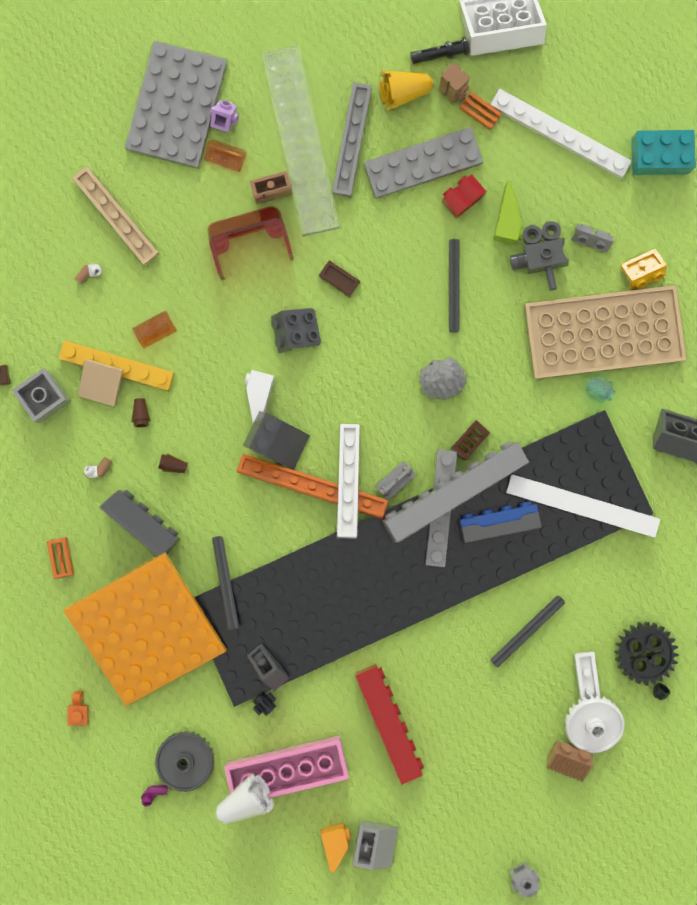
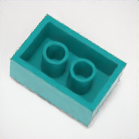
[631,130,696,175]

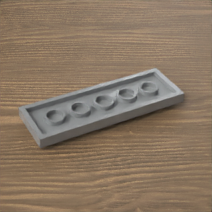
[364,127,483,199]

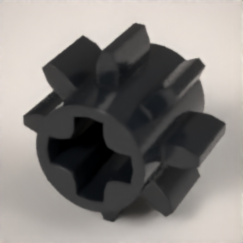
[253,692,276,716]

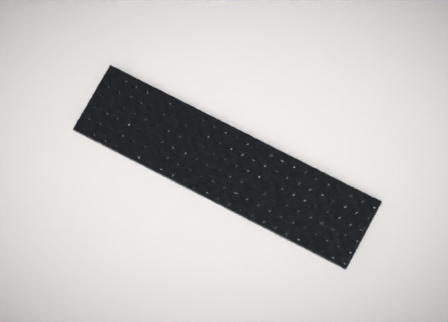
[194,410,654,707]

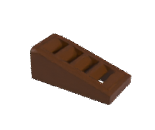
[451,420,490,461]

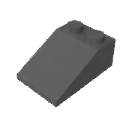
[243,411,310,470]

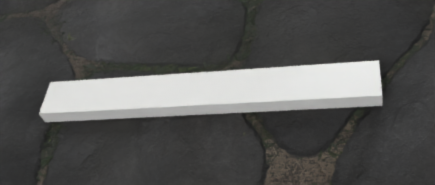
[506,474,660,538]

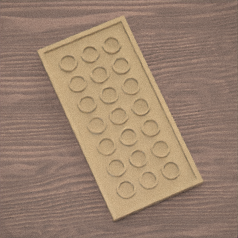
[524,285,687,379]

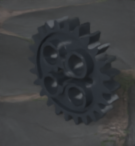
[614,621,679,686]

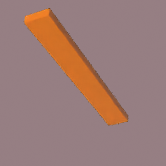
[237,454,389,520]

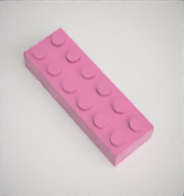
[224,735,349,798]

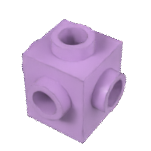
[210,100,239,132]

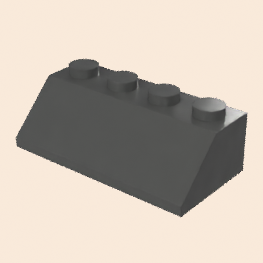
[653,409,697,463]
[99,490,180,556]

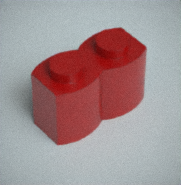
[442,174,487,219]

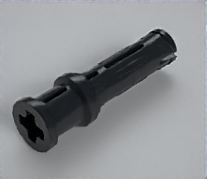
[410,37,468,65]

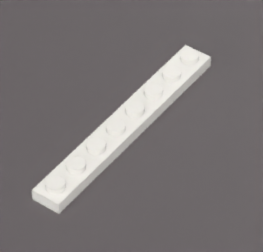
[490,88,631,179]

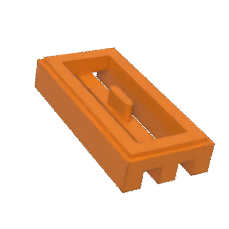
[460,92,502,130]
[47,537,74,579]

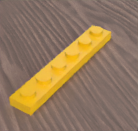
[58,341,175,391]

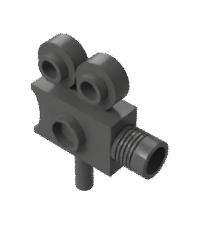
[510,221,569,291]

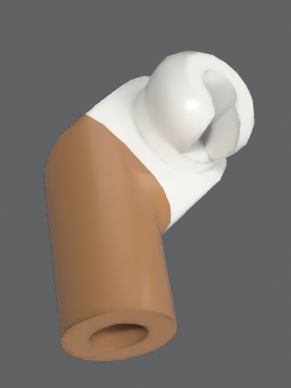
[74,264,102,284]
[84,457,112,478]

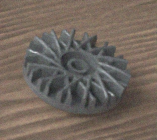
[155,731,215,792]

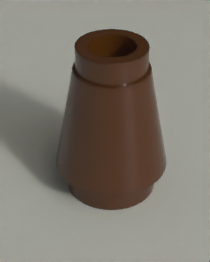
[131,398,151,428]
[158,453,188,474]

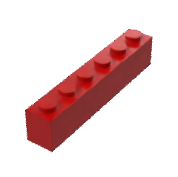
[355,664,424,785]

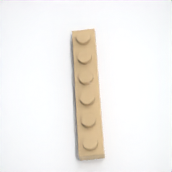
[72,166,159,266]

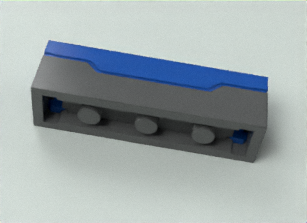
[458,501,541,543]

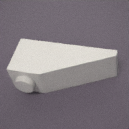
[244,370,275,423]

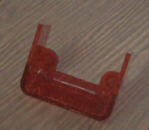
[207,206,294,280]

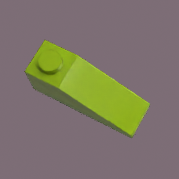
[493,180,524,245]

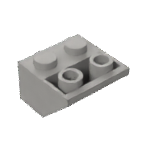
[353,820,398,870]

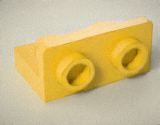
[621,249,667,291]

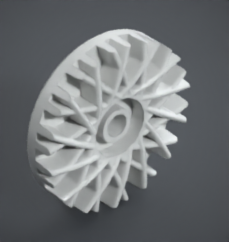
[564,695,625,753]

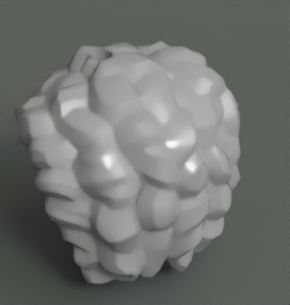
[419,357,467,401]

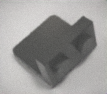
[271,308,321,354]

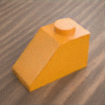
[321,822,351,873]

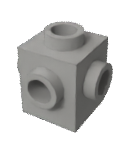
[509,862,540,898]

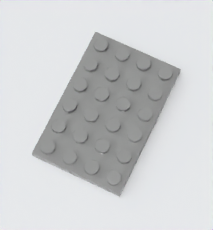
[125,41,228,169]

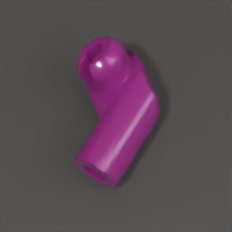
[141,785,168,807]

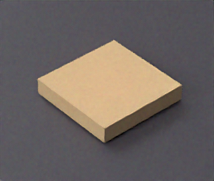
[78,359,124,406]

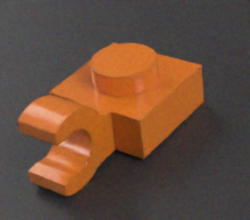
[67,691,89,726]

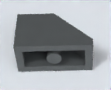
[247,643,289,691]

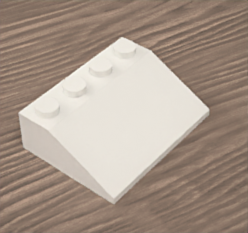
[460,0,547,56]

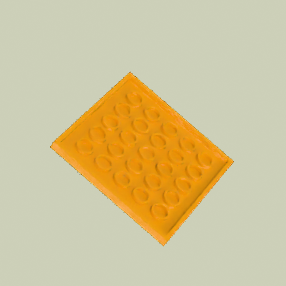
[63,552,226,706]

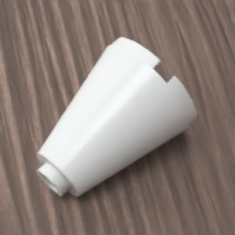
[216,774,273,824]

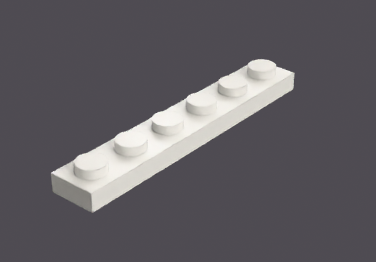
[337,424,360,539]

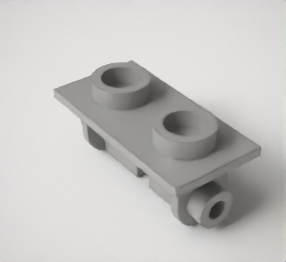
[571,224,614,253]
[375,461,416,500]

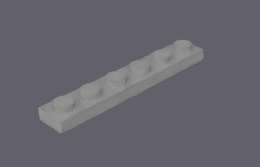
[332,82,372,197]
[425,449,457,567]

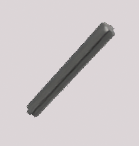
[449,239,460,333]
[212,536,239,631]
[491,596,565,667]

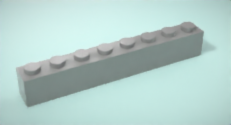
[382,441,529,543]

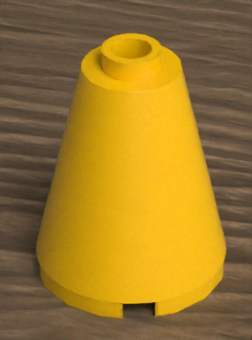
[379,70,433,110]

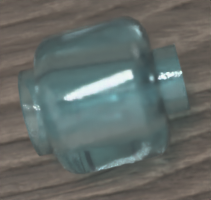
[585,376,616,404]

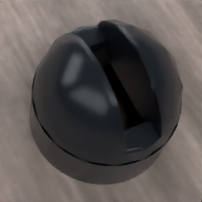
[653,683,671,700]

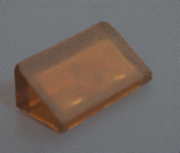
[204,139,247,172]
[133,311,177,348]

